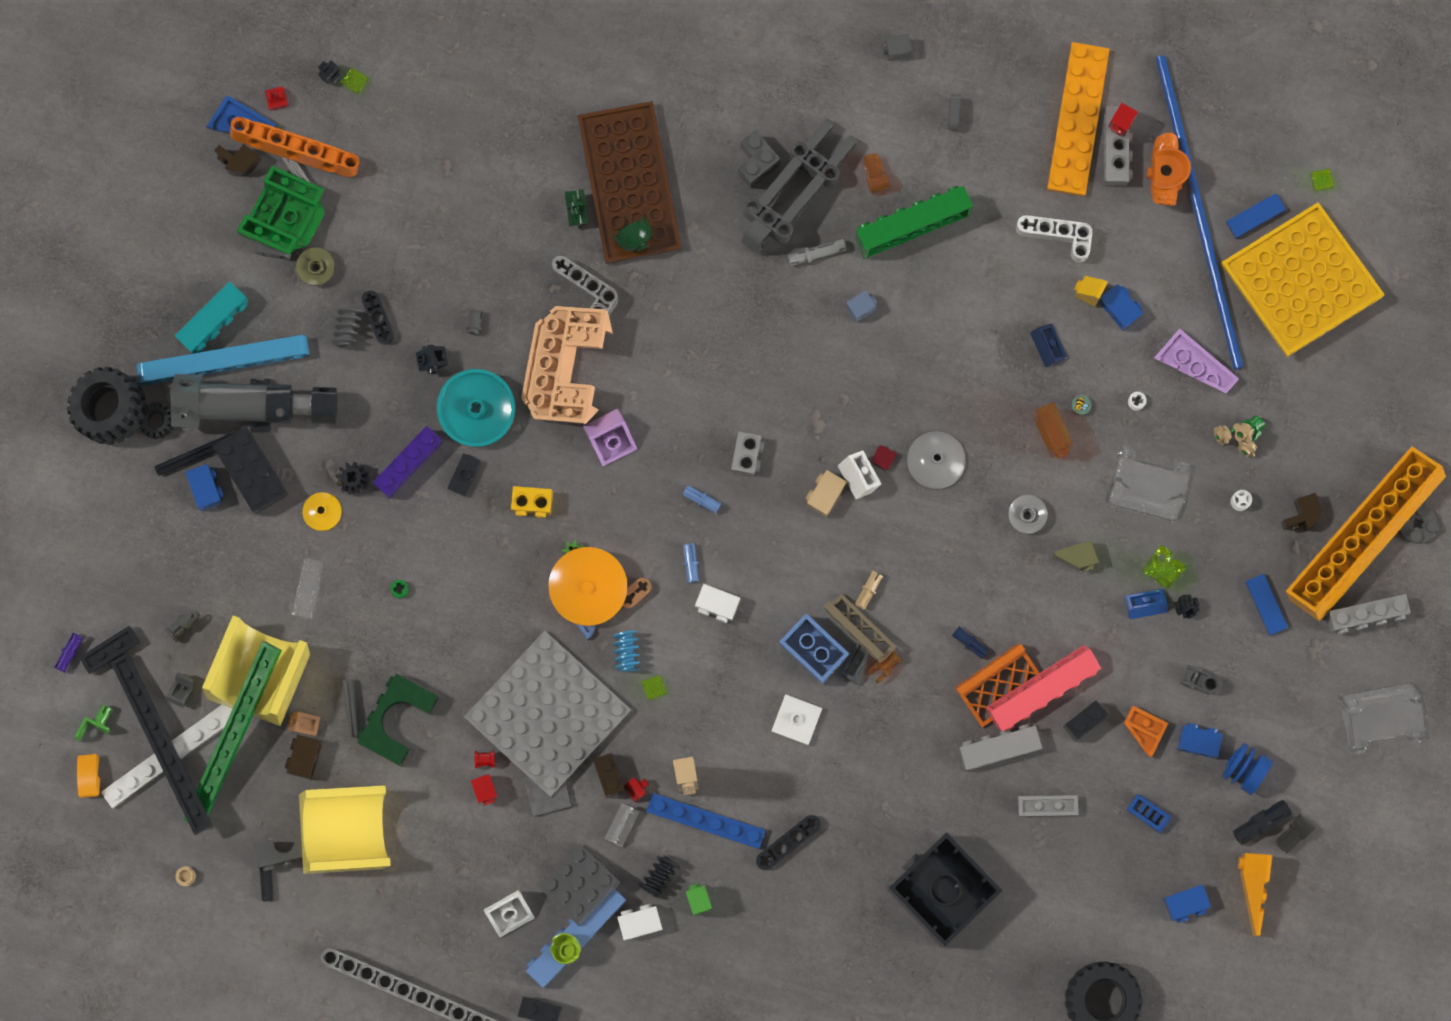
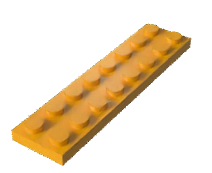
[1047,42,1110,197]

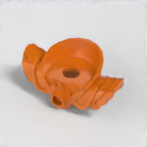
[1147,133,1191,206]

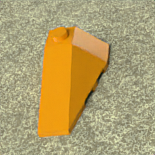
[1238,853,1272,936]

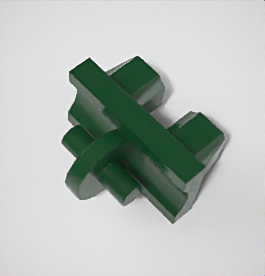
[564,189,588,227]

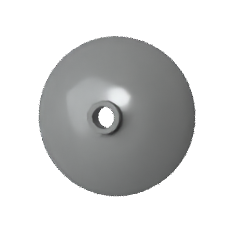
[907,431,966,490]

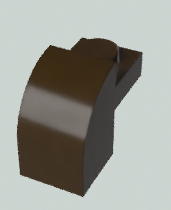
[214,144,261,176]
[1281,493,1321,531]

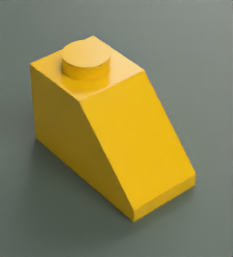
[1074,276,1108,307]

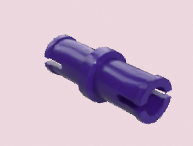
[54,632,84,673]

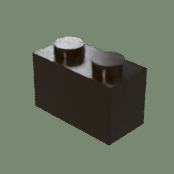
[285,734,323,780]
[593,753,625,798]

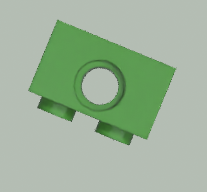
[686,883,712,916]

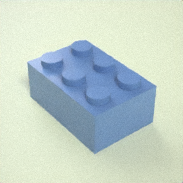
[779,613,849,684]

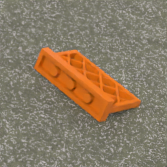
[954,643,1039,727]

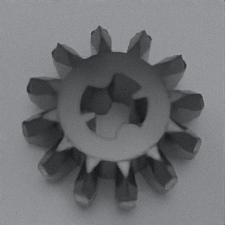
[336,462,369,495]

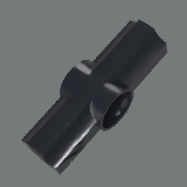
[1232,800,1292,845]

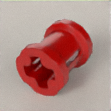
[474,750,496,769]

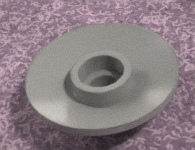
[1008,495,1048,534]

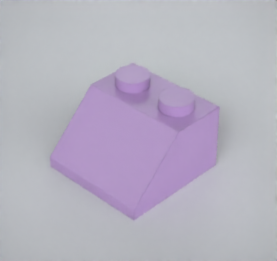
[583,409,637,466]

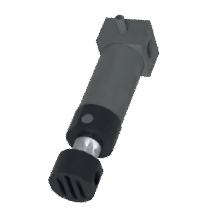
[170,374,337,427]

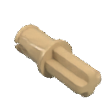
[855,571,883,610]

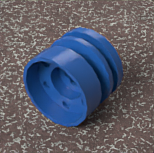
[1222,742,1273,796]

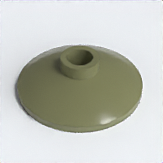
[296,247,335,286]

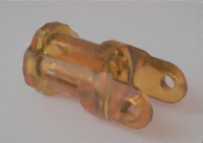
[867,651,903,684]

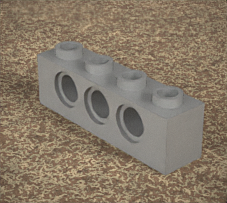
[1104,106,1133,186]

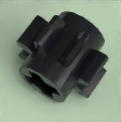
[318,60,341,84]
[1175,594,1200,619]

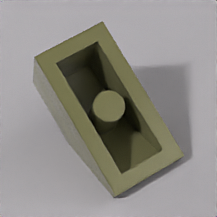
[1052,540,1099,572]

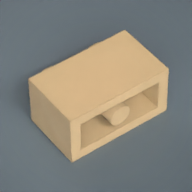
[805,470,847,518]

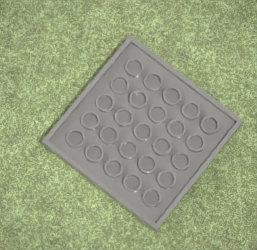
[464,631,631,797]

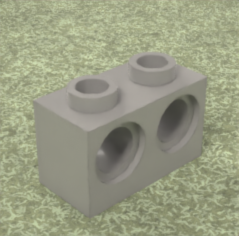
[731,431,764,477]

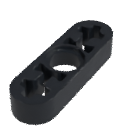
[362,290,394,345]

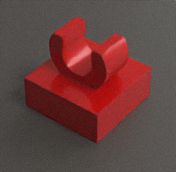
[265,86,288,111]
[624,777,649,803]

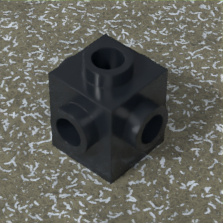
[416,345,448,374]

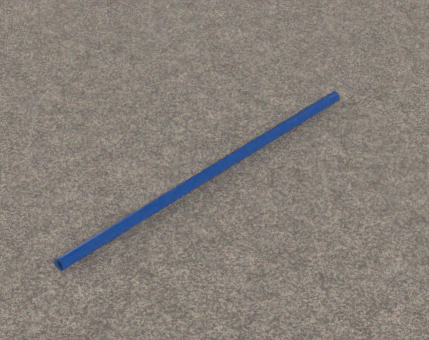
[1156,55,1243,370]

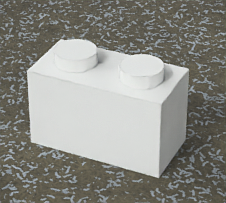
[838,451,881,499]
[695,584,740,623]
[617,904,663,941]

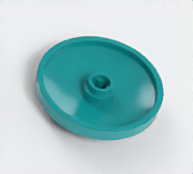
[437,369,515,447]

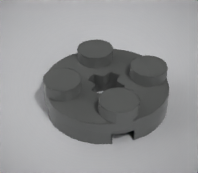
[1399,504,1439,544]

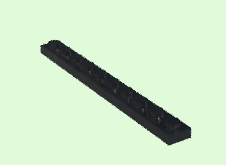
[110,653,213,835]

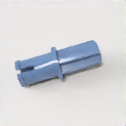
[683,486,722,514]
[683,543,699,583]

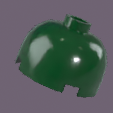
[612,216,652,252]

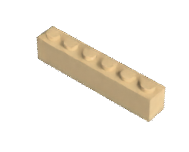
[673,757,699,796]

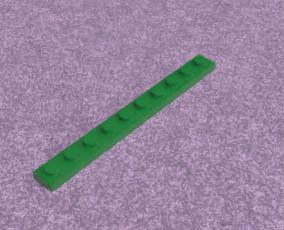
[183,641,282,823]

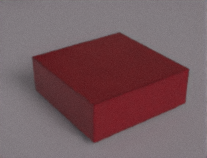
[871,445,897,471]

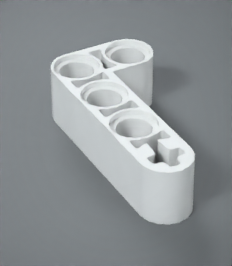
[1016,215,1092,263]

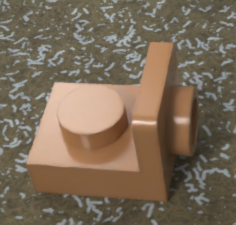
[287,712,320,736]

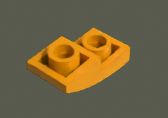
[77,754,100,798]

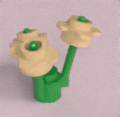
[1214,415,1265,458]

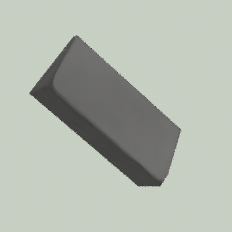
[840,642,875,686]

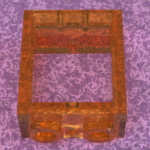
[1033,402,1073,459]

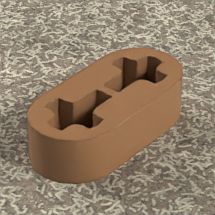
[622,578,652,609]

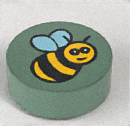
[1071,395,1091,416]

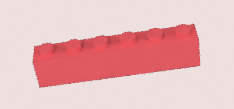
[986,645,1101,731]

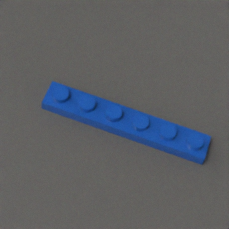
[646,793,765,849]

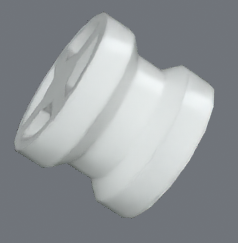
[1230,490,1252,511]

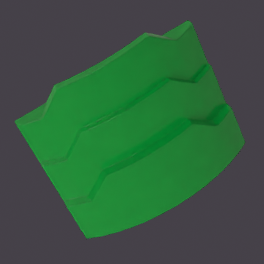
[237,166,325,255]

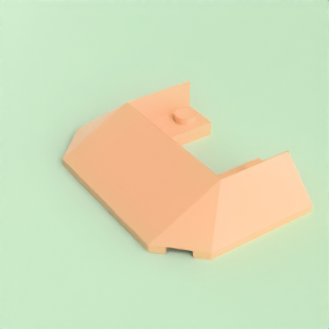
[521,306,613,424]

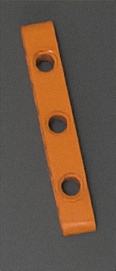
[230,117,359,178]

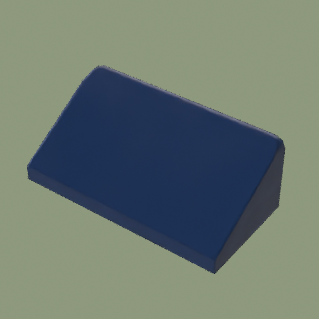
[1030,323,1067,367]

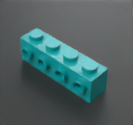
[175,281,249,354]

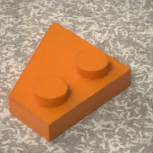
[1123,706,1168,758]

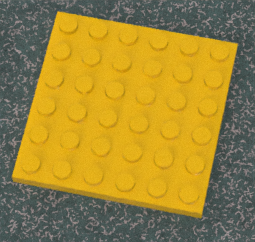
[1221,202,1385,357]

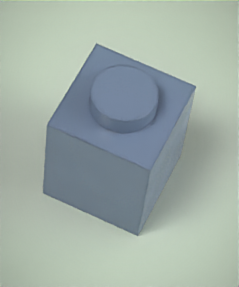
[845,290,877,322]

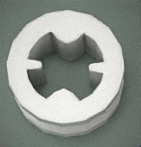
[1128,392,1146,411]

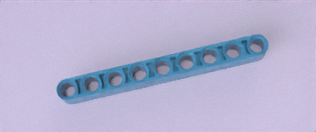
[136,335,310,385]

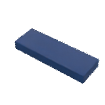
[1226,193,1286,239]
[1245,574,1288,636]

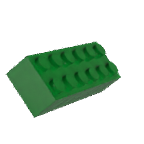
[855,185,973,259]

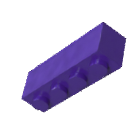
[373,426,443,499]

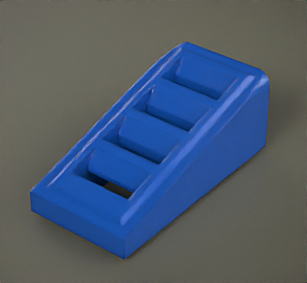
[1127,794,1172,834]

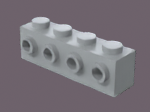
[1326,594,1411,635]

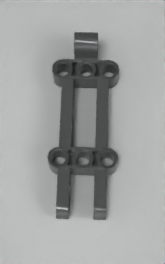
[742,118,858,254]

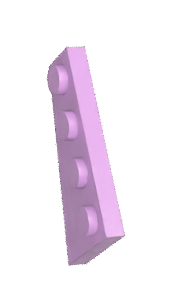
[1154,328,1239,394]

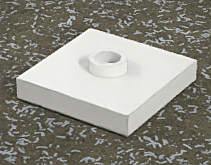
[771,694,822,745]

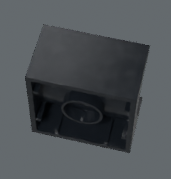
[887,832,1003,948]

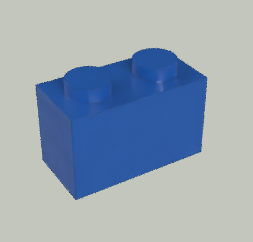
[1098,284,1143,331]
[185,464,224,511]
[1177,723,1223,759]
[1163,884,1211,923]

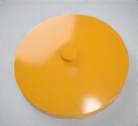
[549,547,627,626]

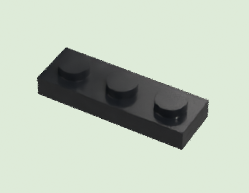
[79,626,140,675]

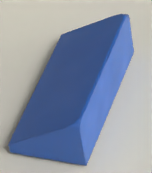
[1125,589,1168,619]

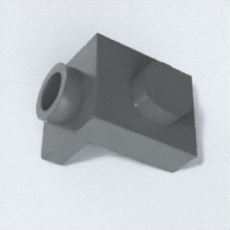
[166,673,195,708]

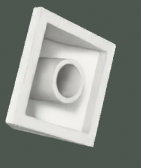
[484,890,535,938]

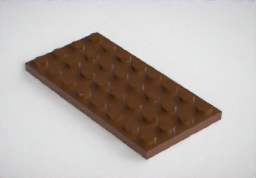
[577,101,682,264]

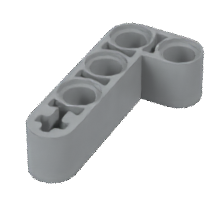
[552,256,618,315]

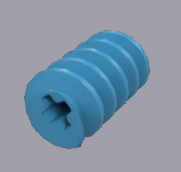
[613,630,640,672]

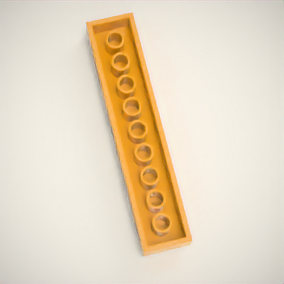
[1285,446,1446,622]

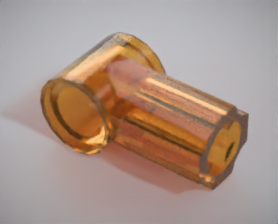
[862,153,890,194]

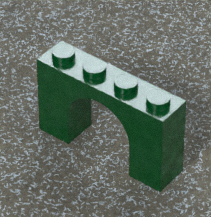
[357,674,439,767]

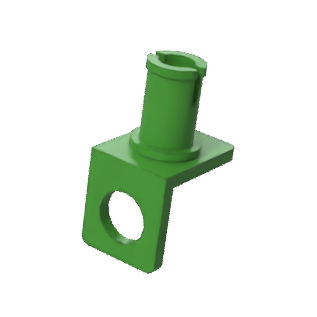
[75,704,113,742]

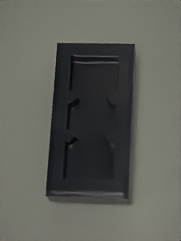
[447,453,481,497]

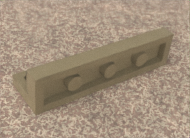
[823,594,897,664]

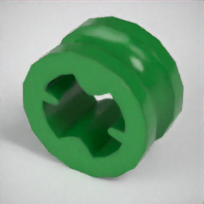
[390,580,408,599]

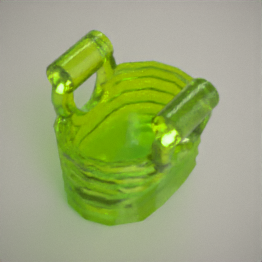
[1142,545,1187,589]

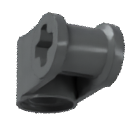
[1180,665,1220,695]

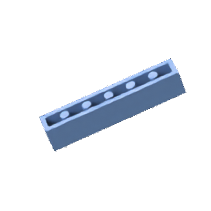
[526,889,627,988]

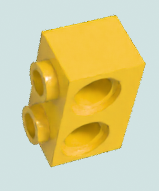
[511,486,553,518]

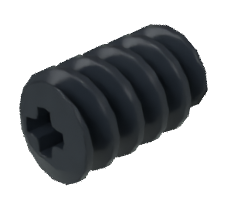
[639,855,680,898]

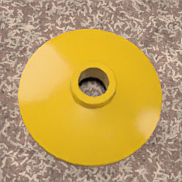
[302,492,342,531]

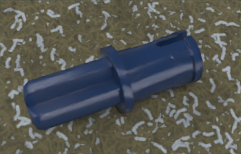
[952,626,989,659]

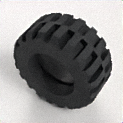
[67,367,146,445]
[1064,961,1143,1021]

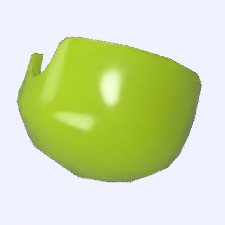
[550,933,581,964]

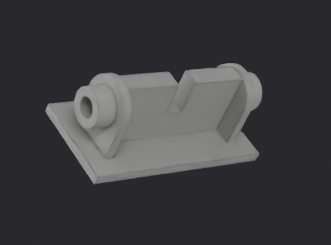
[604,803,639,847]

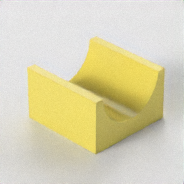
[202,616,310,726]
[299,786,390,874]

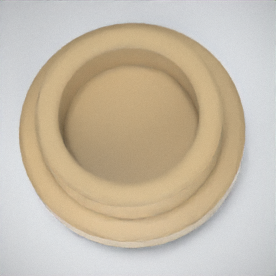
[175,866,196,886]

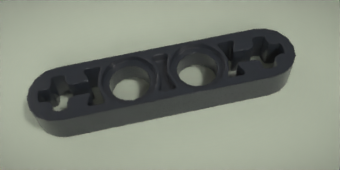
[756,815,821,870]

